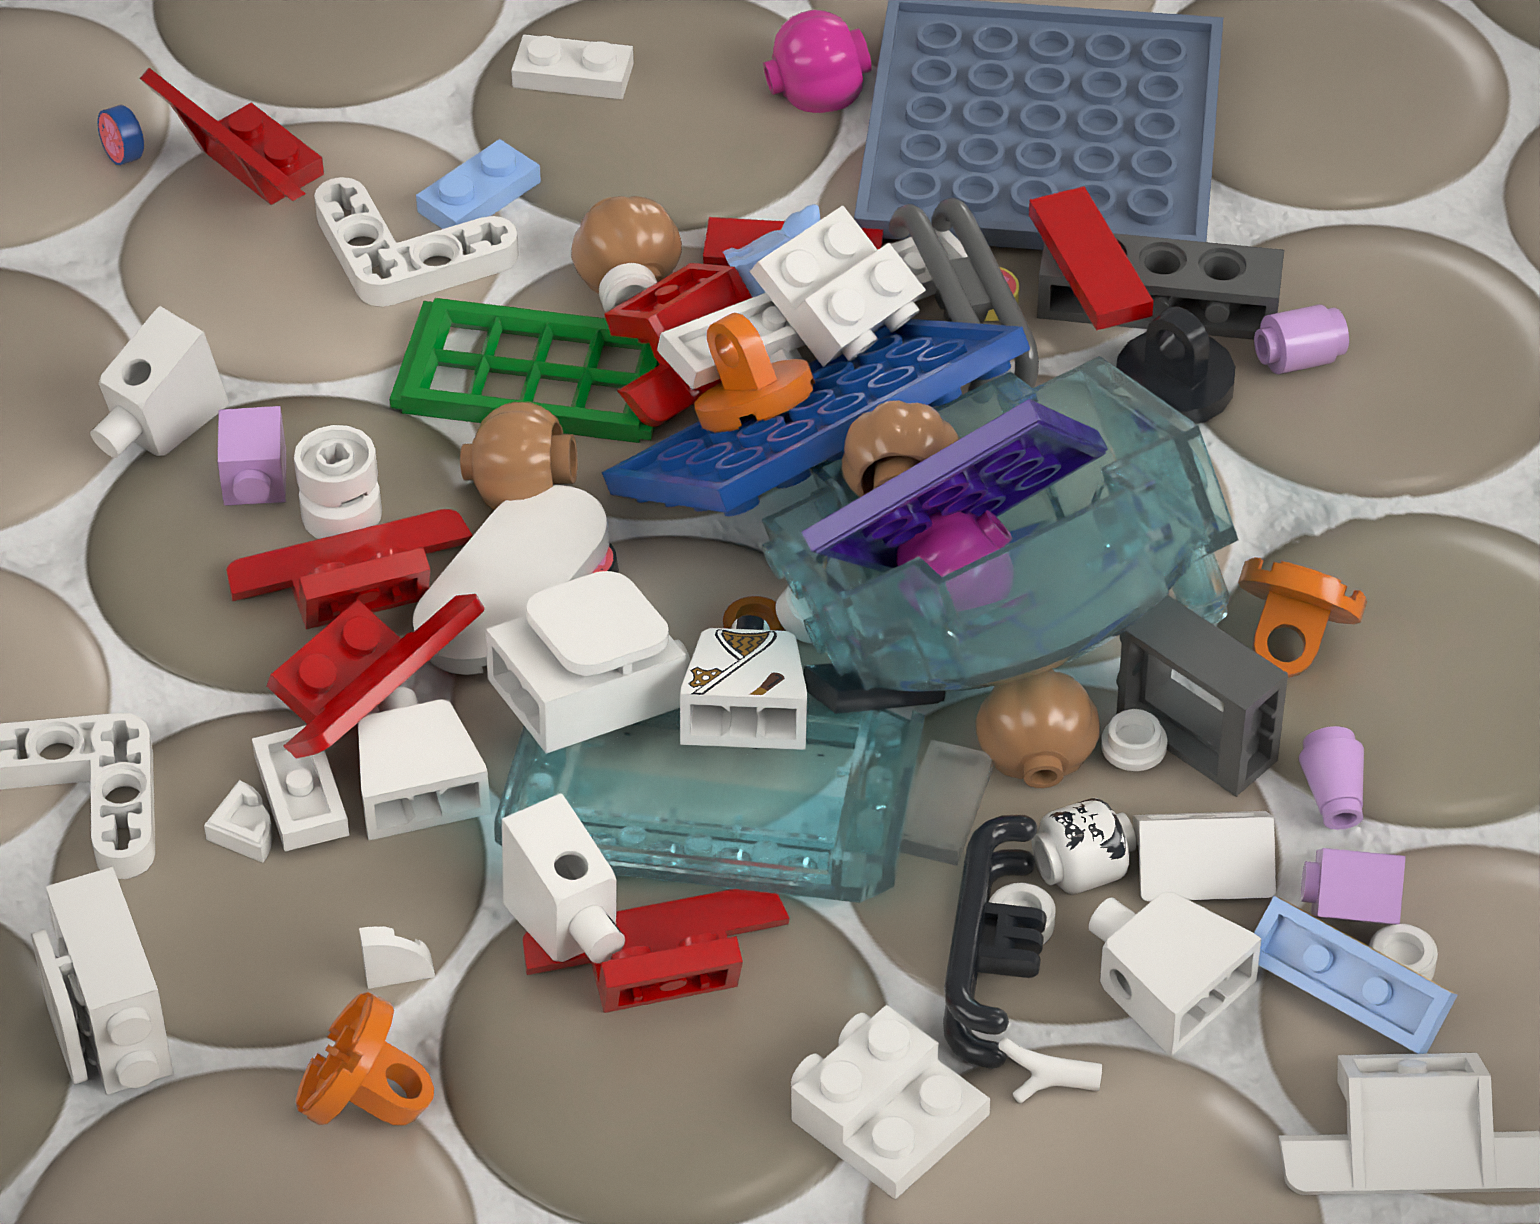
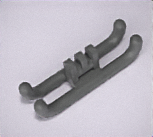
[889,198,1039,403]

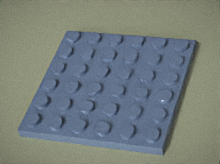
[854,0,1224,250]

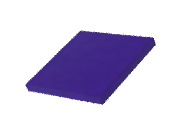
[802,399,1108,576]

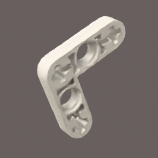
[314,177,519,307]
[0,713,155,879]

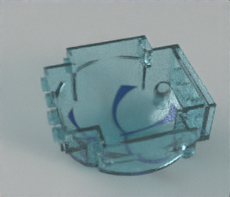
[761,356,1239,691]

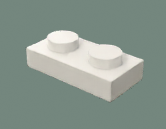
[511,34,634,99]
[252,725,349,851]

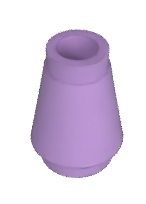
[1299,726,1364,830]

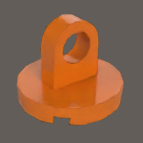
[694,312,815,433]
[1238,557,1367,678]
[295,992,434,1125]

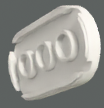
[413,485,609,675]

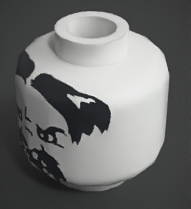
[1032,798,1137,895]

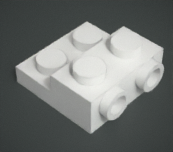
[749,206,926,367]
[791,1005,990,1199]

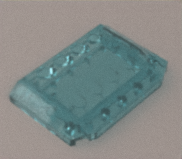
[494,692,925,903]

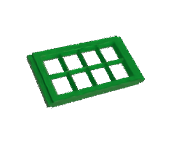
[389,298,660,443]

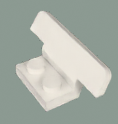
[1278,1053,1540,1195]

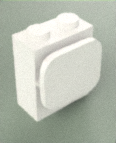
[486,571,691,754]
[31,867,174,1095]

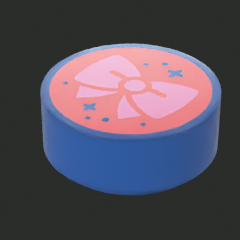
[97,105,144,165]

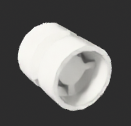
[294,425,382,539]

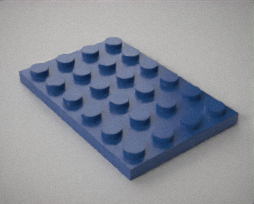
[602,319,1030,517]

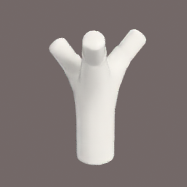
[998,1038,1102,1103]

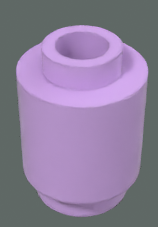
[1254,304,1349,374]

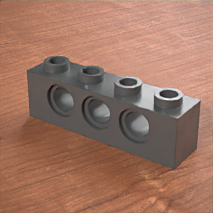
[1037,233,1284,340]

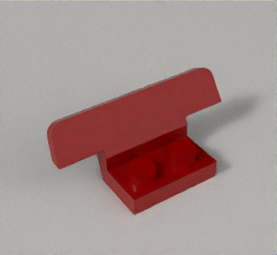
[139,67,324,205]
[604,263,753,427]
[226,509,473,630]
[266,594,485,759]
[522,884,790,1013]

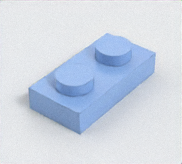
[416,139,541,229]

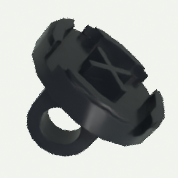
[1115,307,1236,426]

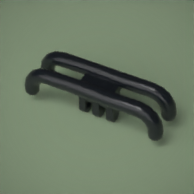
[943,815,1047,1069]

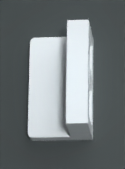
[1133,811,1276,901]

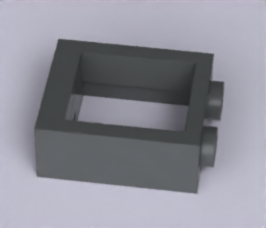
[1116,593,1288,797]

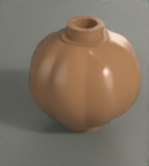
[571,196,682,294]
[842,400,960,497]
[460,402,578,510]
[975,665,1100,788]

